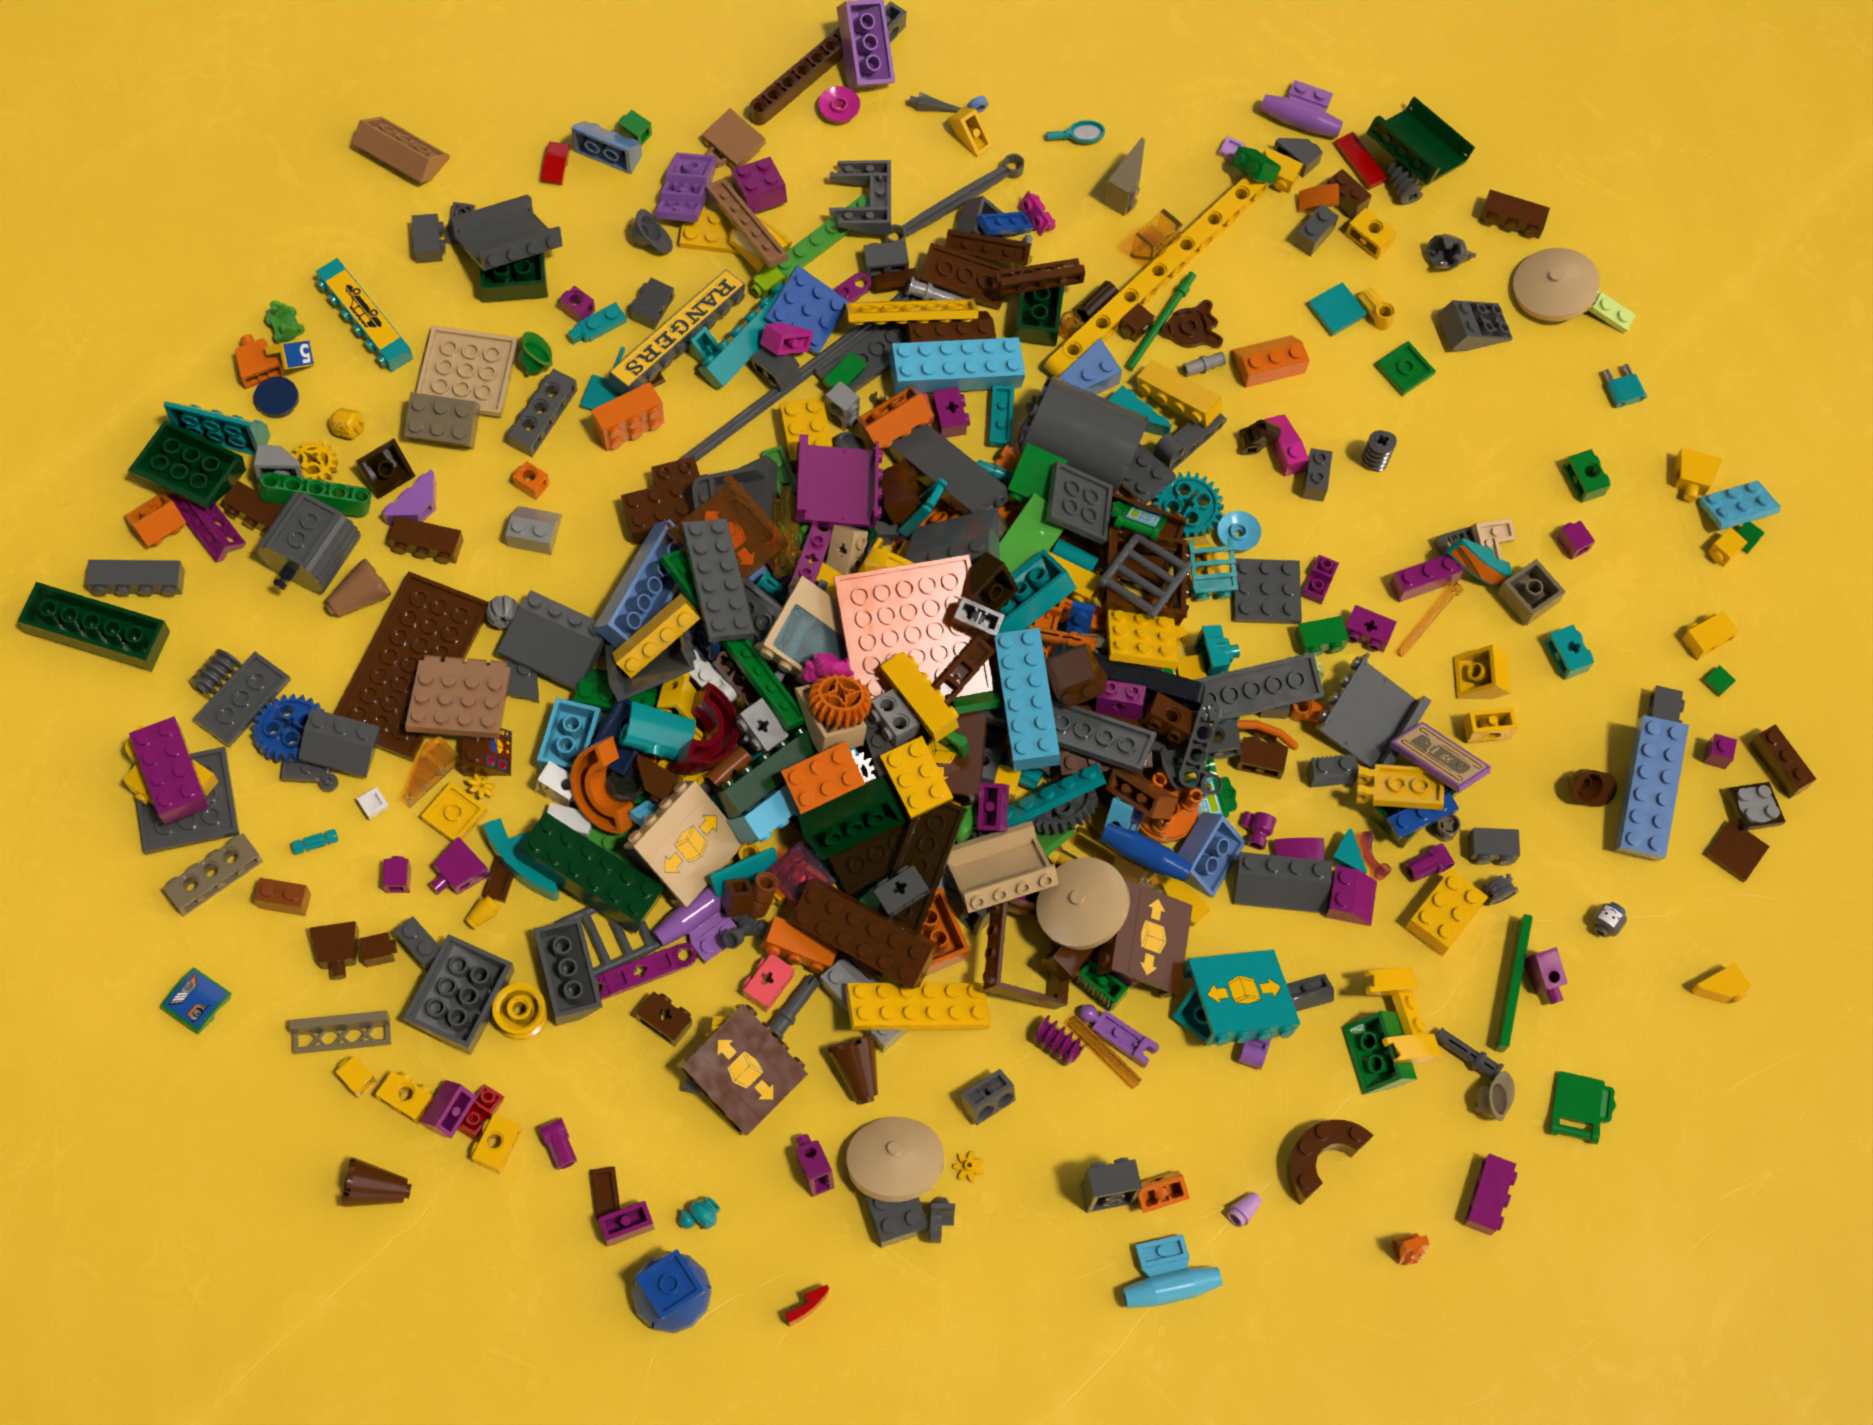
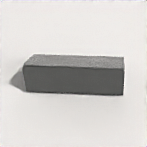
[1287,974,1334,1012]

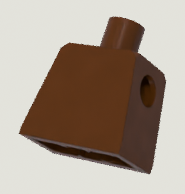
[310,921,359,980]

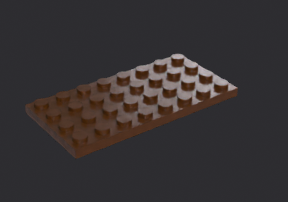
[334,571,489,761]

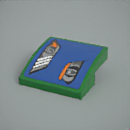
[161,967,232,1034]

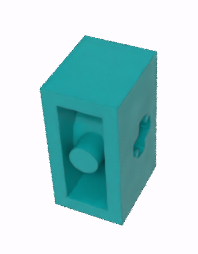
[1544,624,1594,680]

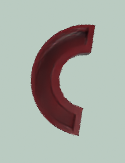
[674,682,739,773]

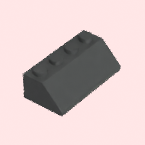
[1233,852,1332,914]
[534,918,603,1026]

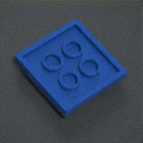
[764,265,849,356]

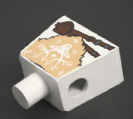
[535,761,576,807]

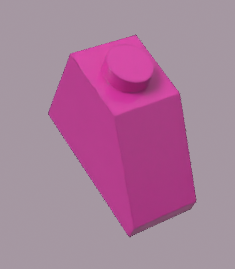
[760,322,813,355]

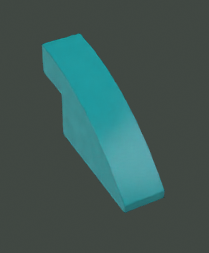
[483,818,559,901]

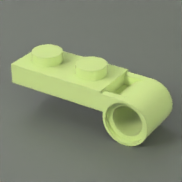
[1585,291,1636,334]

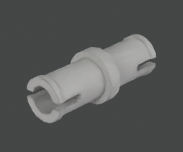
[1182,352,1226,377]

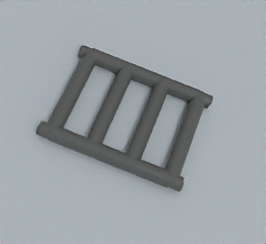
[1098,532,1193,620]
[554,905,661,976]

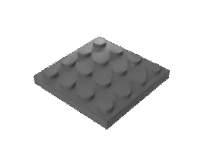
[131,747,240,855]

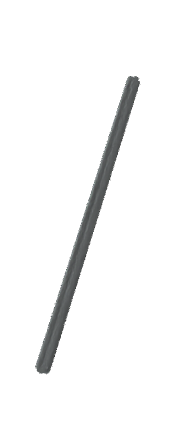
[679,278,920,462]

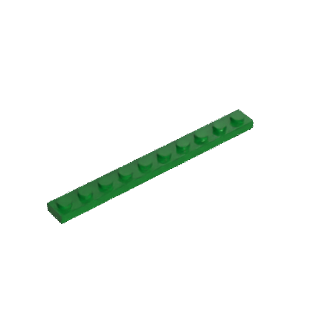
[660,549,805,731]

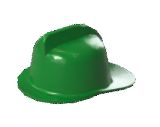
[518,332,553,375]

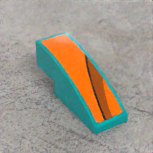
[1446,538,1513,588]

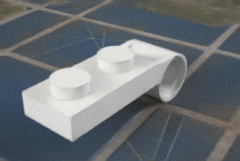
[689,648,738,702]

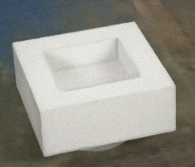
[357,787,390,820]

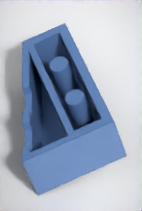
[1059,338,1122,395]

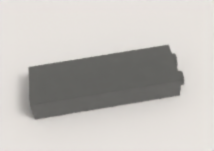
[889,423,1009,516]

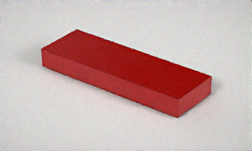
[1335,132,1387,190]

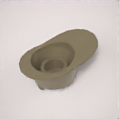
[1474,1071,1515,1121]

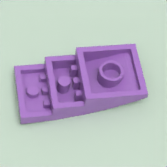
[655,152,717,222]

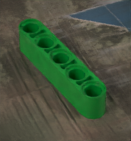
[259,472,371,517]

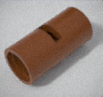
[704,745,753,789]
[748,872,779,918]

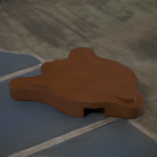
[1161,300,1223,348]

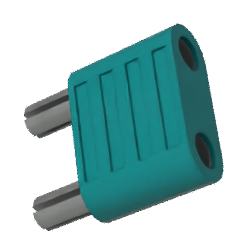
[1602,364,1647,408]

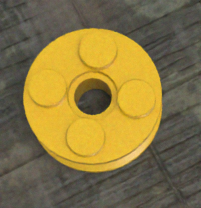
[492,983,547,1040]

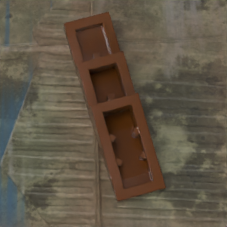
[933,635,995,706]

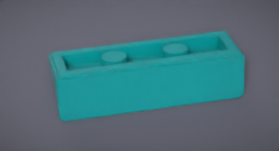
[710,847,780,898]

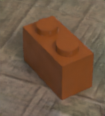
[254,878,311,916]

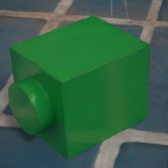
[618,110,652,146]

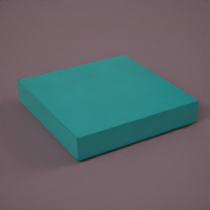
[1308,282,1367,336]

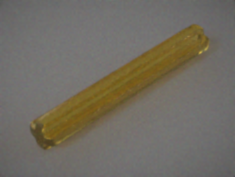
[1067,1015,1142,1089]

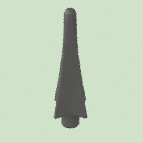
[909,92,962,113]

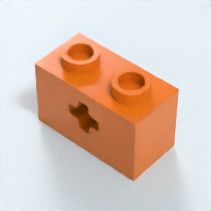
[1136,1170,1190,1213]

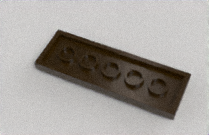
[878,802,967,933]

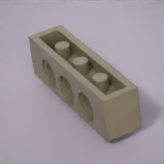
[163,833,263,917]

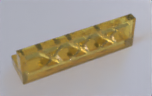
[773,485,800,578]

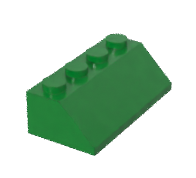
[573,668,663,713]

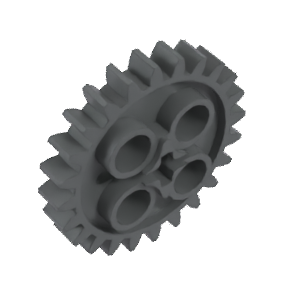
[1027,776,1099,835]

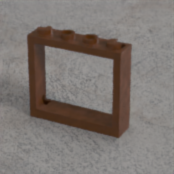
[1101,526,1190,626]
[983,898,1069,1010]

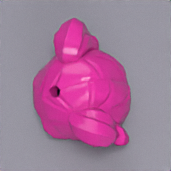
[801,653,855,683]

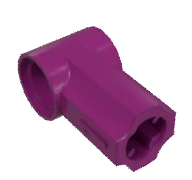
[1405,843,1455,882]
[539,1117,577,1170]

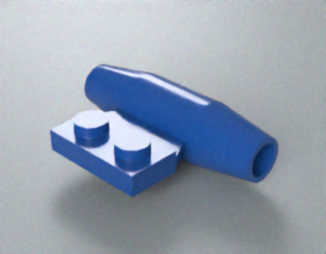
[1100,823,1193,882]

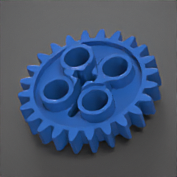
[252,694,325,763]

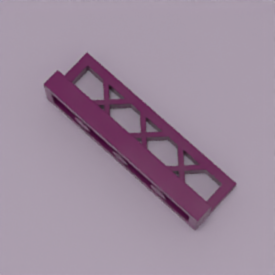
[168,492,246,562]

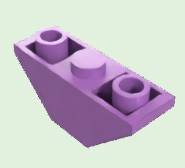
[382,469,436,526]

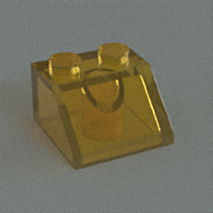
[1130,209,1183,261]

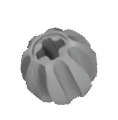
[486,595,519,629]

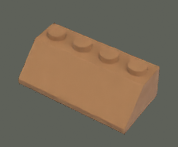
[352,117,450,183]

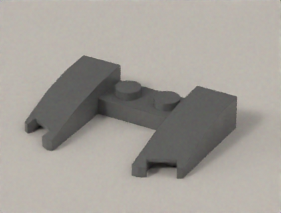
[829,160,891,234]

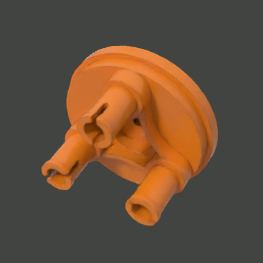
[1139,772,1204,843]

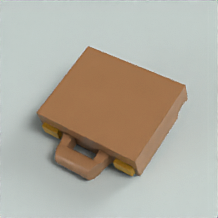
[702,108,766,169]

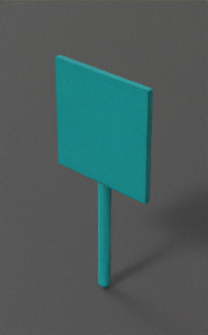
[580,347,625,410]

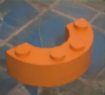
[570,736,636,834]

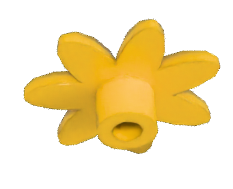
[467,773,495,799]
[953,1151,984,1182]

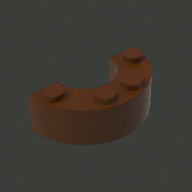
[1287,1120,1374,1205]

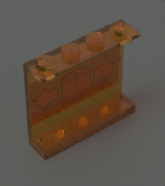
[666,473,789,580]

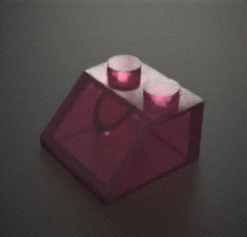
[765,841,837,907]

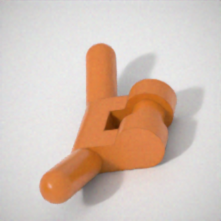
[1235,720,1299,750]

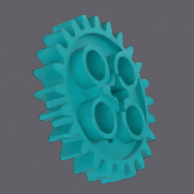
[1152,471,1224,538]

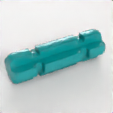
[291,829,339,855]

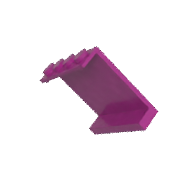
[795,434,883,528]

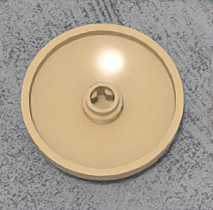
[1513,248,1600,321]
[1036,857,1130,950]
[846,1117,944,1202]

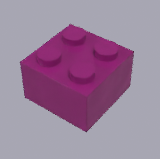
[731,157,787,213]

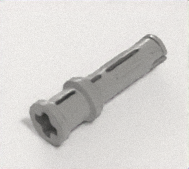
[905,276,966,300]

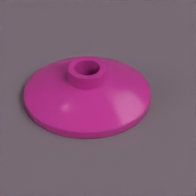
[819,86,860,122]

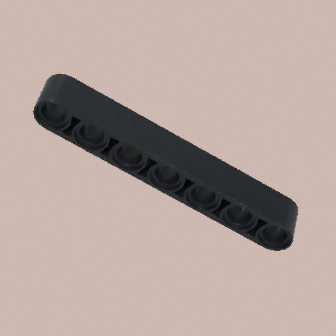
[1052,644,1206,711]

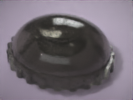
[606,768,645,802]

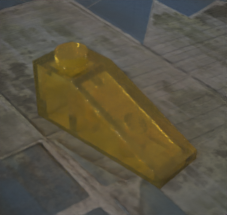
[403,736,461,808]

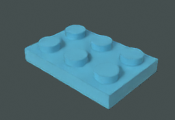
[1699,480,1781,530]

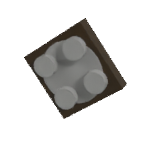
[1726,782,1786,831]

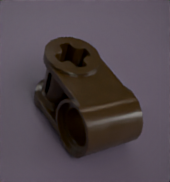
[1238,419,1281,455]

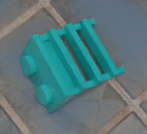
[1188,537,1239,601]

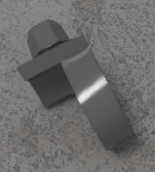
[929,1197,955,1244]

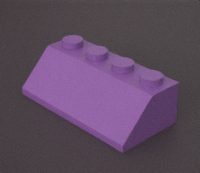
[836,0,895,90]

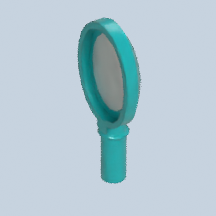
[1046,120,1105,143]

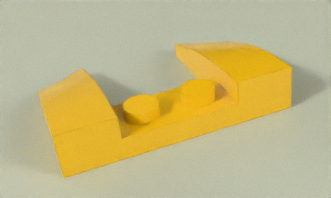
[1365,967,1442,1063]

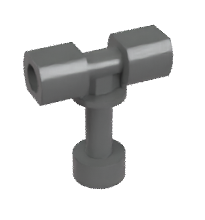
[723,914,768,949]

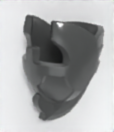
[1427,234,1476,269]

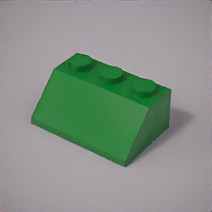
[1343,1011,1417,1095]

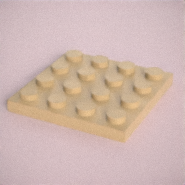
[416,326,518,417]

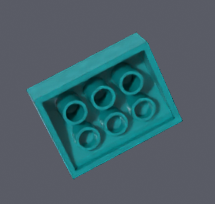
[163,401,271,456]

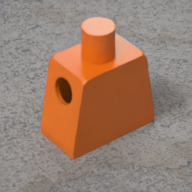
[235,334,285,389]

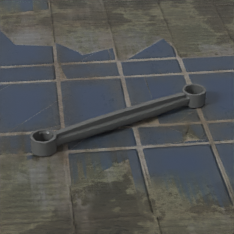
[885,154,1024,243]

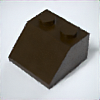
[970,552,1019,612]

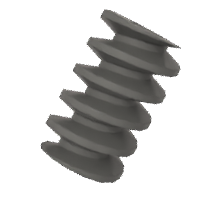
[1386,160,1423,205]
[1362,430,1397,472]
[190,649,241,700]

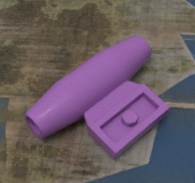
[1260,80,1343,137]
[652,885,738,964]

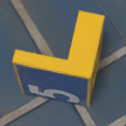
[265,340,315,370]

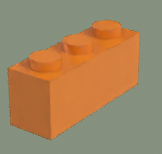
[760,916,838,974]

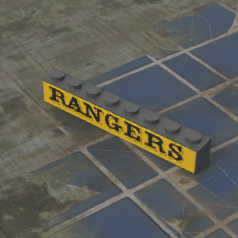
[609,270,745,395]

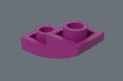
[1301,555,1339,604]
[1275,838,1325,860]

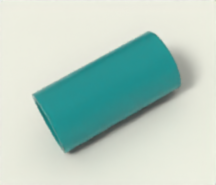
[1052,539,1100,573]

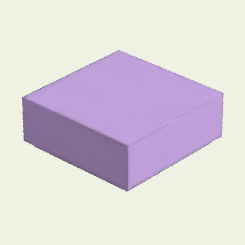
[1218,136,1246,161]

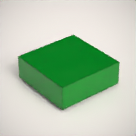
[1703,665,1736,697]

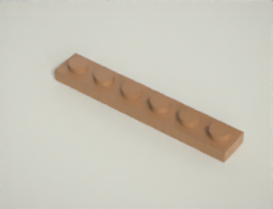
[706,178,788,268]

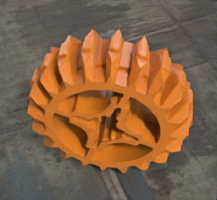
[808,673,872,729]

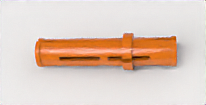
[1029,624,1097,652]

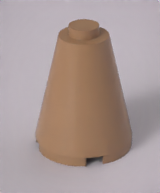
[326,558,391,617]

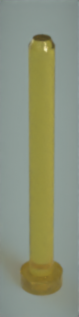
[1397,581,1463,657]

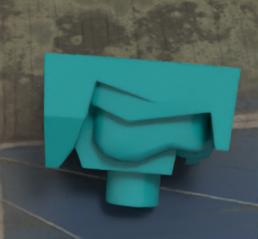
[1194,625,1240,677]

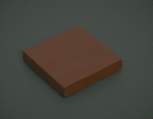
[1705,820,1770,883]

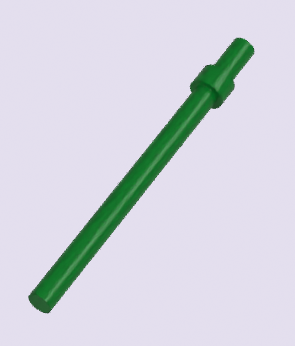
[1125,272,1196,371]

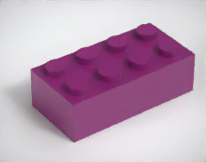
[129,716,210,825]

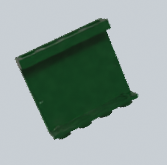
[1366,96,1476,185]

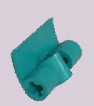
[619,701,696,761]

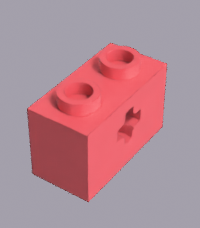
[743,954,795,1013]

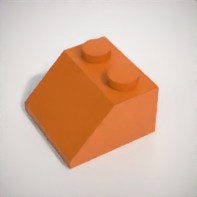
[124,492,186,547]

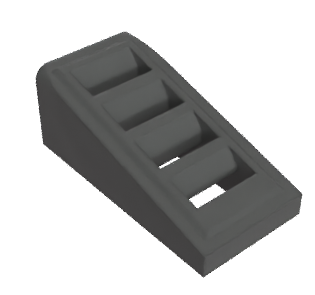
[1434,527,1475,556]

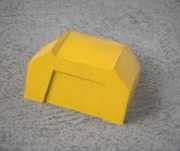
[729,217,792,272]

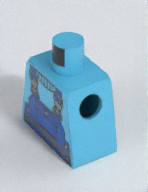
[1104,797,1145,832]

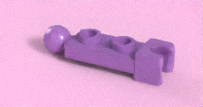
[1079,1004,1159,1068]

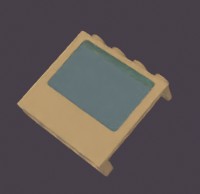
[754,576,847,685]

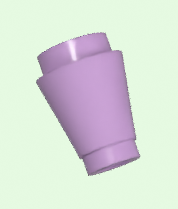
[1227,1192,1262,1227]

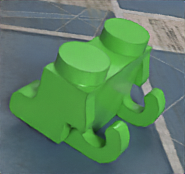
[265,301,305,343]

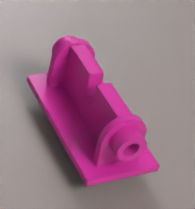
[1019,191,1056,236]

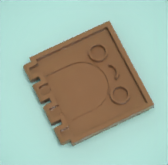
[405,655,511,739]

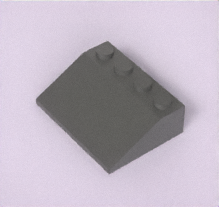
[905,507,1000,566]
[497,590,608,691]
[403,934,515,1055]

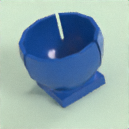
[631,1249,712,1334]

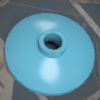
[1217,511,1261,552]

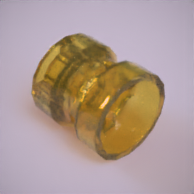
[1059,311,1081,340]

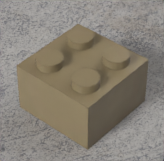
[1497,559,1566,626]

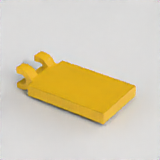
[1356,764,1444,810]

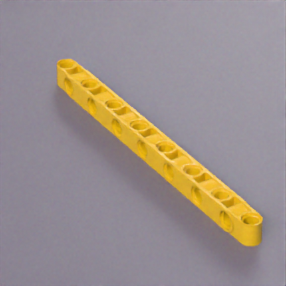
[1044,175,1267,378]

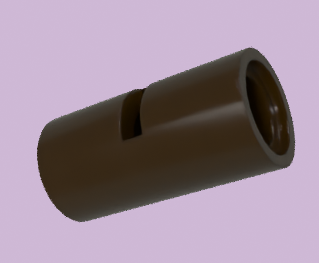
[1075,280,1119,323]

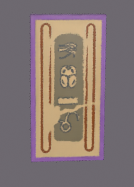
[1390,722,1491,793]

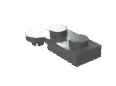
[281,757,339,792]

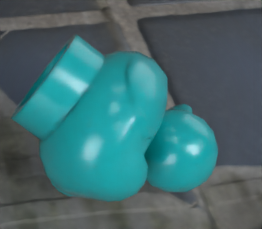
[679,1196,720,1230]

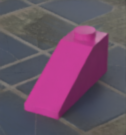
[1264,414,1309,477]

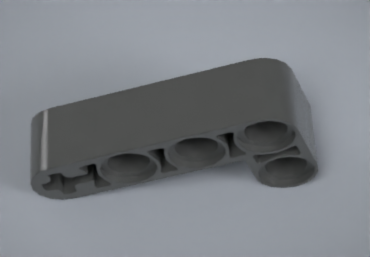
[1153,413,1227,471]
[1179,700,1223,796]

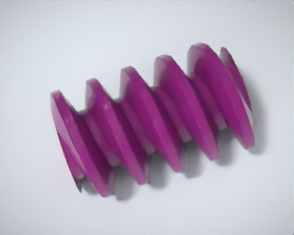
[1034,1015,1087,1066]

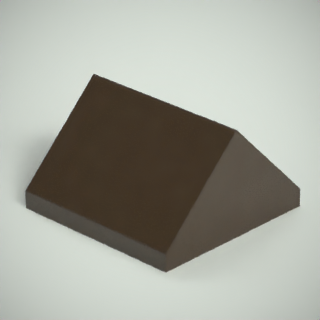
[356,438,415,499]

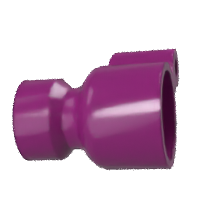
[1240,811,1277,850]

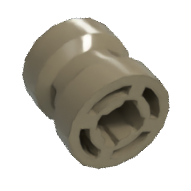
[1433,814,1461,842]

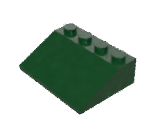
[128,420,246,509]

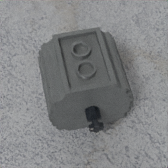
[255,491,361,594]

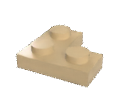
[1471,518,1517,560]

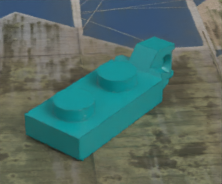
[568,302,627,345]

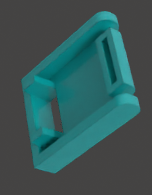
[898,478,947,537]

